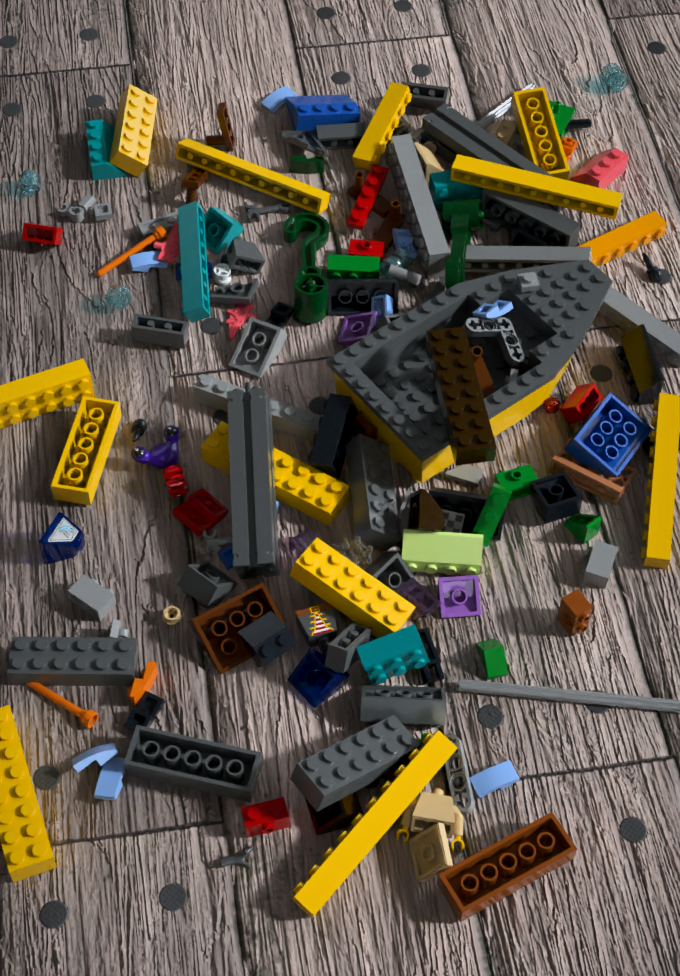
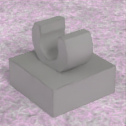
[106,619,129,638]

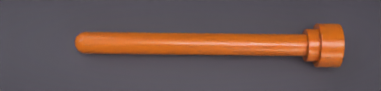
[96,225,168,277]
[26,682,99,729]

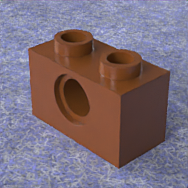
[557,589,593,636]

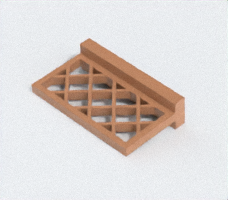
[548,438,638,505]

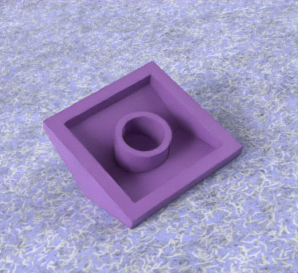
[338,311,378,346]
[438,575,481,618]

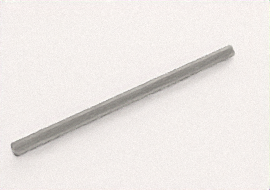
[458,679,680,713]

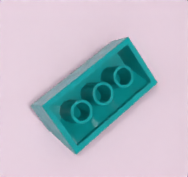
[85,119,126,180]

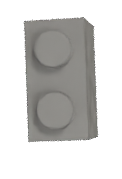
[581,540,618,589]
[67,574,116,622]

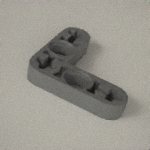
[463,317,525,367]

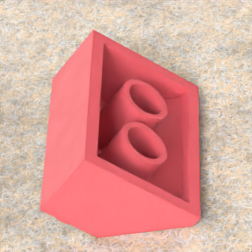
[570,148,629,189]

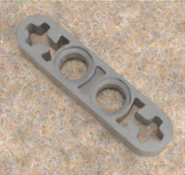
[445,733,475,815]

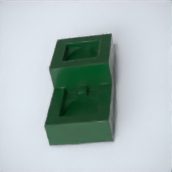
[289,155,325,174]

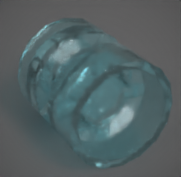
[600,63,629,93]
[380,248,412,278]

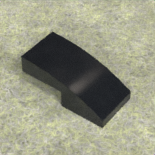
[265,302,294,329]
[124,691,166,731]

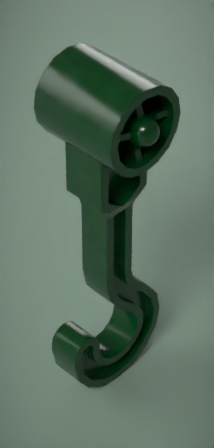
[441,199,485,290]
[284,212,329,323]

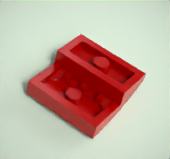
[172,488,229,537]

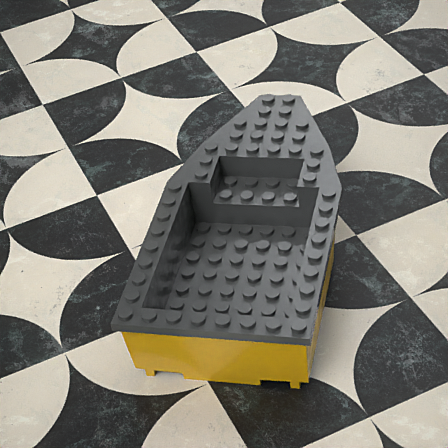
[327,259,613,484]

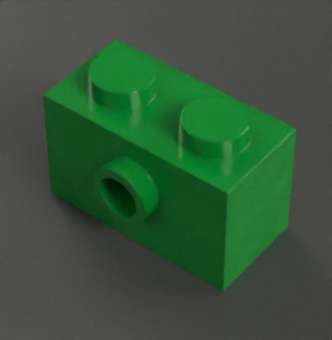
[494,464,538,501]

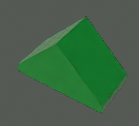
[563,513,602,544]
[475,638,508,680]

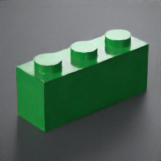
[327,254,380,278]
[471,482,512,547]

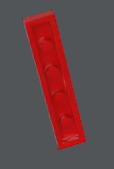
[347,164,389,231]

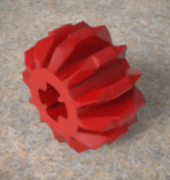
[163,465,188,498]

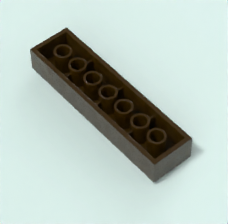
[425,326,496,466]

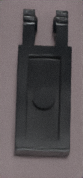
[417,627,444,684]

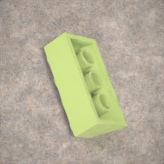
[401,529,483,576]

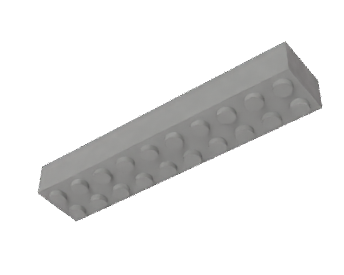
[388,134,450,279]

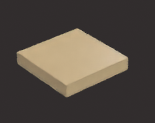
[409,822,453,883]

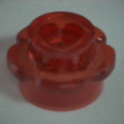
[543,397,561,414]

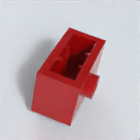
[22,223,63,246]
[348,239,384,269]
[560,383,603,423]
[241,797,289,838]

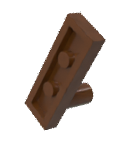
[206,102,235,151]
[182,168,210,204]
[347,171,390,218]
[373,200,405,253]
[470,346,497,399]

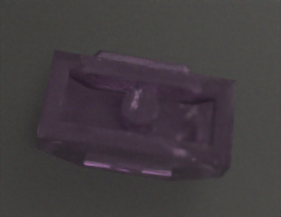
[398,577,441,622]

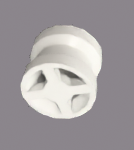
[213,263,231,285]

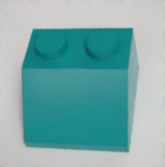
[204,206,244,254]

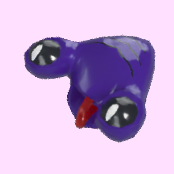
[131,425,180,469]

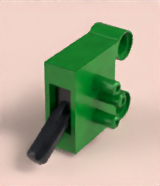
[517,101,591,140]

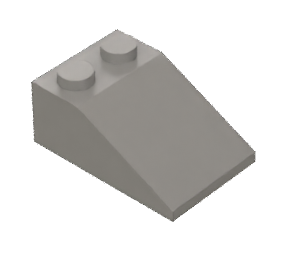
[229,317,288,378]

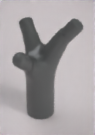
[221,846,253,867]

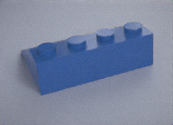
[285,94,360,131]
[564,392,653,478]

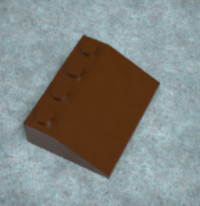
[188,582,284,675]

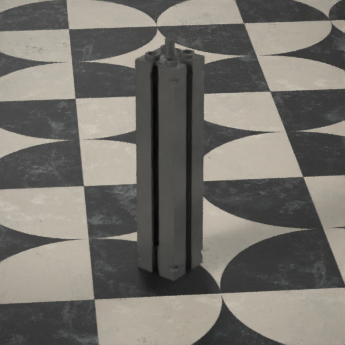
[421,103,561,213]
[227,382,280,579]

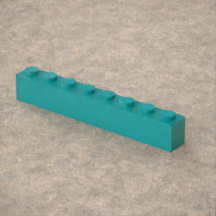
[177,201,211,323]

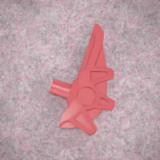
[153,222,180,264]
[226,304,257,341]

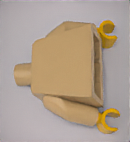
[396,788,465,853]

